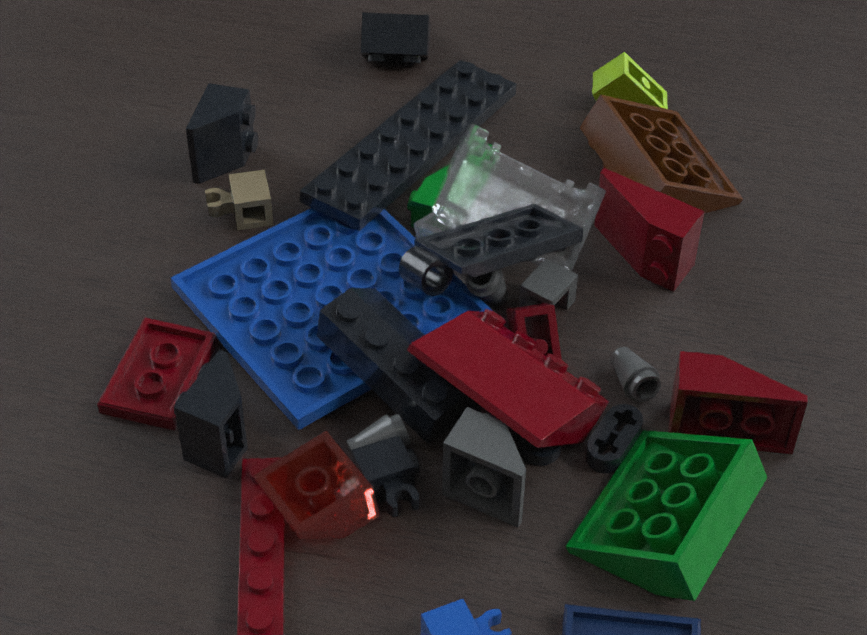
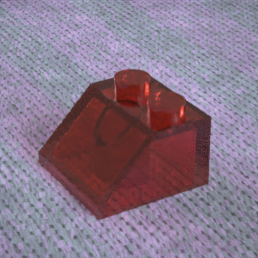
[253,431,380,539]

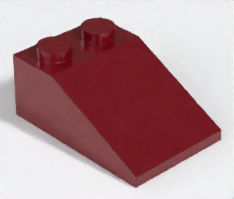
[594,168,705,292]
[669,351,808,454]

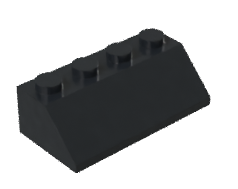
[316,288,478,444]

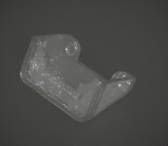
[432,123,606,271]

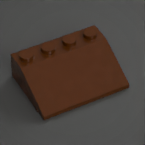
[579,95,743,213]

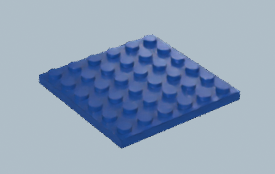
[171,208,493,430]

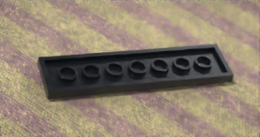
[300,60,517,231]

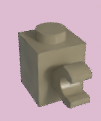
[205,169,273,231]

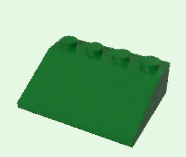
[565,430,767,601]

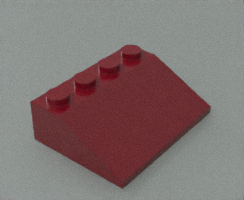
[407,309,609,448]

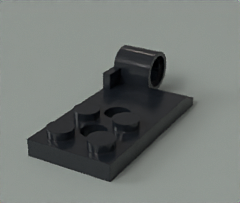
[399,203,583,296]

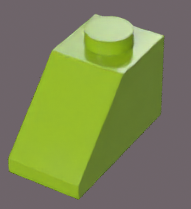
[592,52,668,109]

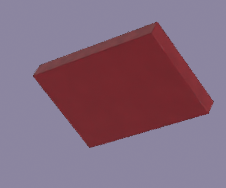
[97,317,218,431]

